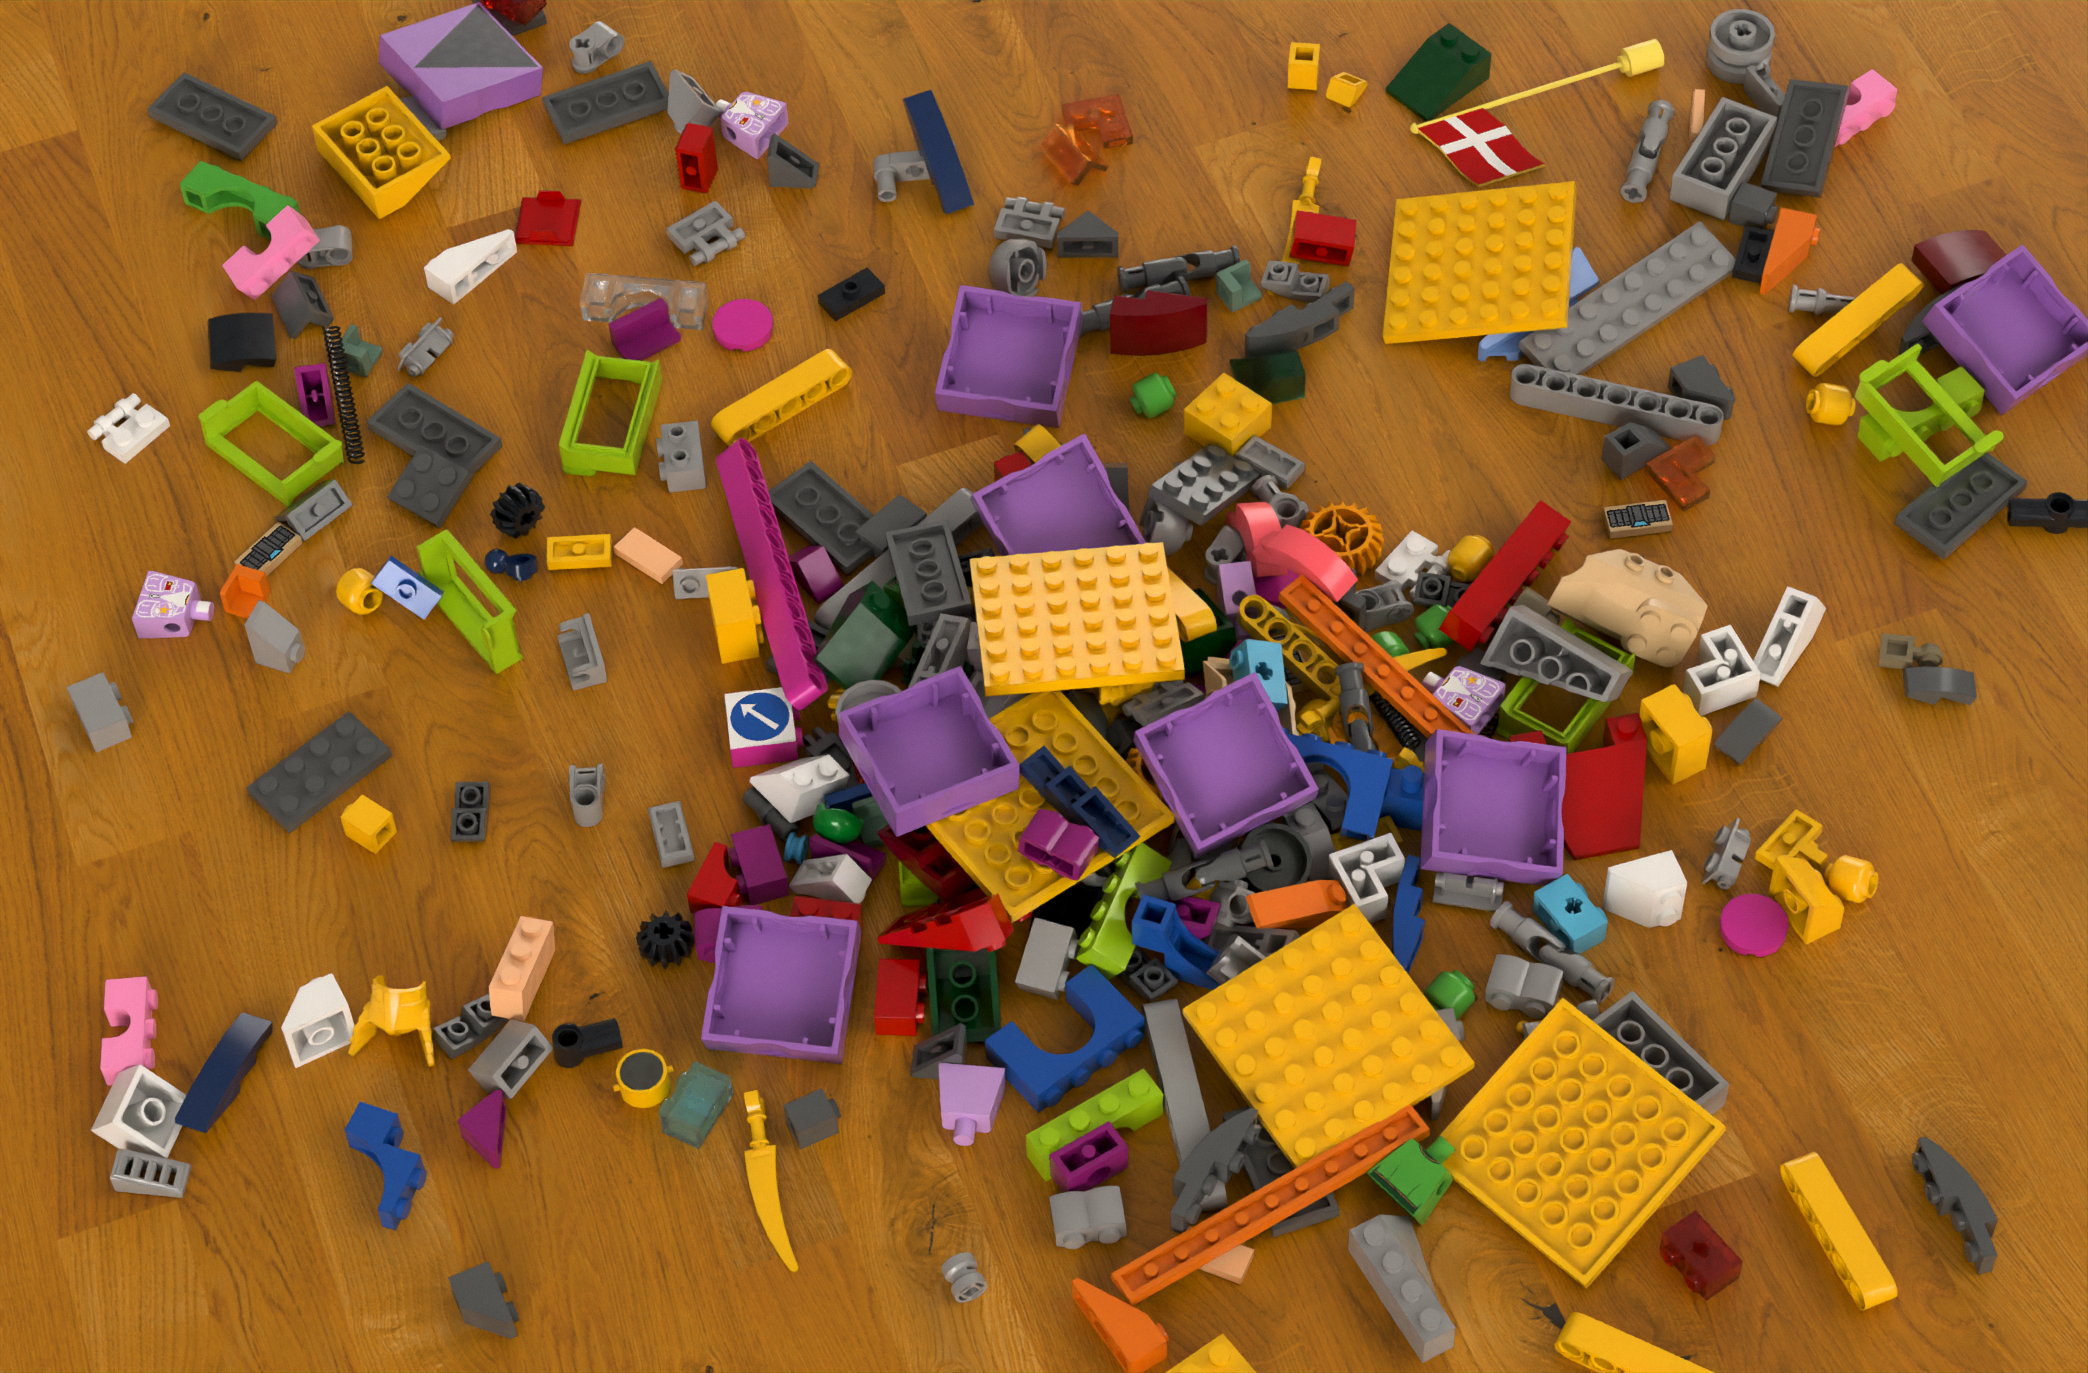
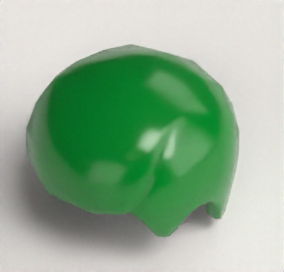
[813,803,864,845]

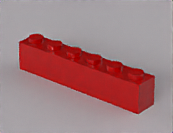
[1439,500,1571,652]

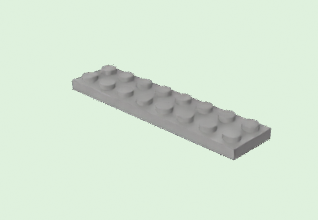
[1518,221,1736,375]

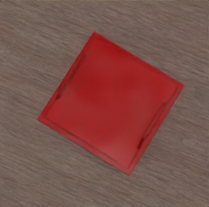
[515,190,582,246]

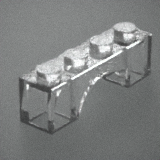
[579,273,709,330]

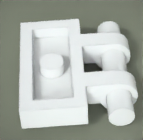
[87,393,170,464]
[1375,530,1451,599]

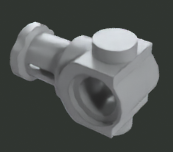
[1251,475,1310,529]
[1210,879,1255,928]

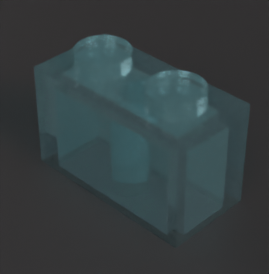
[659,1061,734,1149]

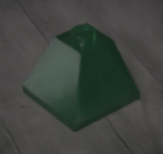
[1229,348,1306,404]

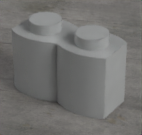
[1485,954,1563,1019]
[1049,1186,1127,1249]

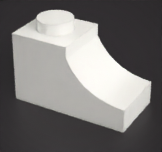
[789,854,872,903]

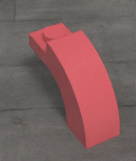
[1226,502,1288,577]
[1252,524,1358,602]

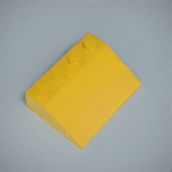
[312,86,451,220]

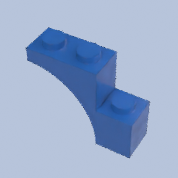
[1132,894,1221,990]
[345,1102,427,1231]

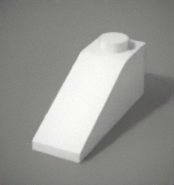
[424,229,517,305]
[1753,586,1826,687]

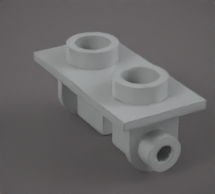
[397,317,454,377]
[672,565,738,599]
[1701,818,1751,889]
[1433,872,1504,912]

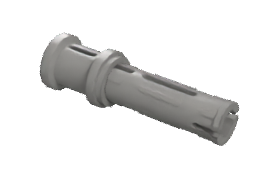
[1788,285,1857,316]

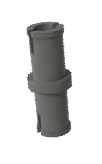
[742,787,799,843]

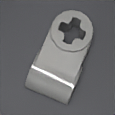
[569,21,624,74]
[298,225,353,269]
[1204,525,1246,586]
[1355,580,1414,632]
[569,763,605,827]

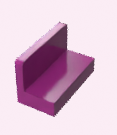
[608,298,681,361]
[809,835,886,886]

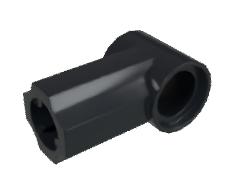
[552,1018,623,1068]

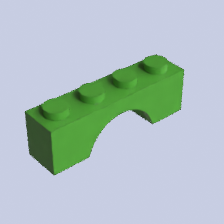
[180,160,301,241]

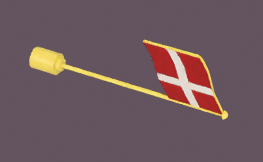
[1410,39,1664,187]

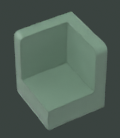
[1216,260,1262,313]
[335,324,383,377]
[852,796,889,848]

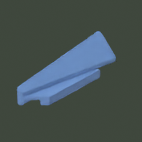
[1477,247,1599,361]

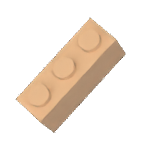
[489,916,555,1021]

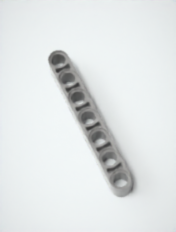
[1510,364,1723,446]
[814,488,983,630]
[1142,998,1227,1212]

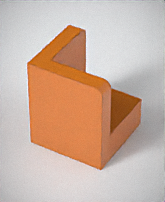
[220,564,271,619]

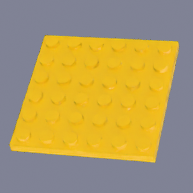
[1383,181,1577,344]
[970,542,1185,697]
[926,690,1175,923]
[1183,903,1475,1169]
[1439,998,1726,1289]

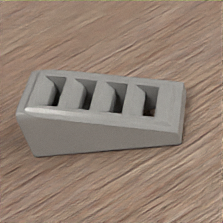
[110,1149,192,1198]

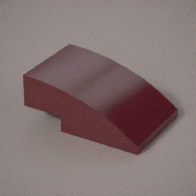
[1911,230,2007,295]
[1110,290,1208,356]
[878,824,975,903]

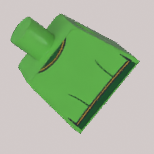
[1367,1136,1455,1226]

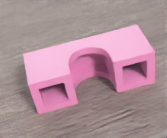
[1835,69,1897,147]
[222,205,320,301]
[100,977,158,1086]

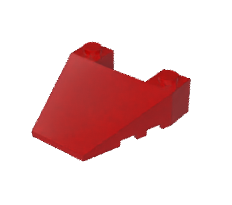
[1509,713,1647,861]
[877,887,1032,952]

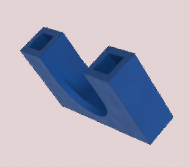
[1282,727,1393,841]
[985,964,1145,1113]

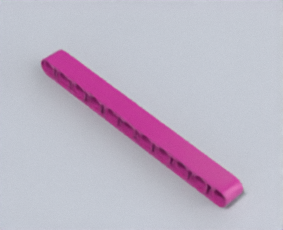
[716,438,828,711]

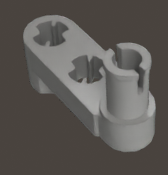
[873,142,956,202]

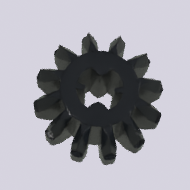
[490,482,545,539]
[636,909,695,970]

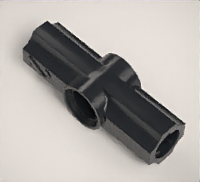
[2007,492,2088,534]

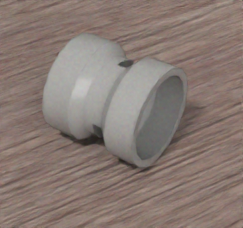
[941,1252,988,1303]

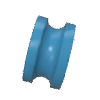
[784,832,809,865]

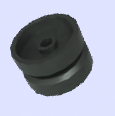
[1235,823,1312,893]

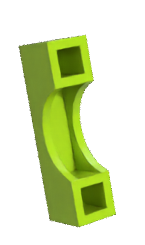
[1857,366,1985,462]
[1075,842,1172,980]
[1026,1068,1163,1182]

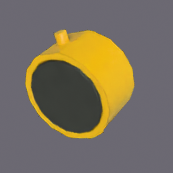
[612,1048,674,1108]

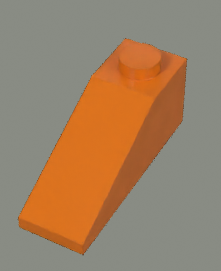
[1759,207,1821,295]
[1245,880,1349,929]
[1071,1277,1169,1373]

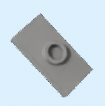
[1236,435,1305,490]
[648,801,695,868]

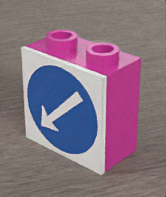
[724,687,803,768]

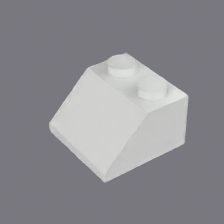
[750,755,850,823]
[1602,850,1687,928]
[281,973,355,1068]
[91,1064,186,1158]

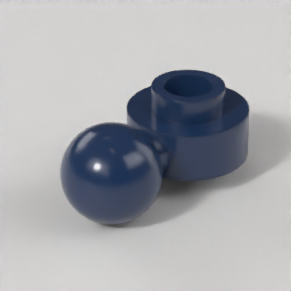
[484,549,538,581]

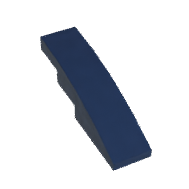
[902,89,974,214]
[1020,746,1141,858]
[175,1012,272,1133]

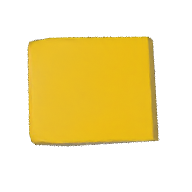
[1326,72,1368,107]

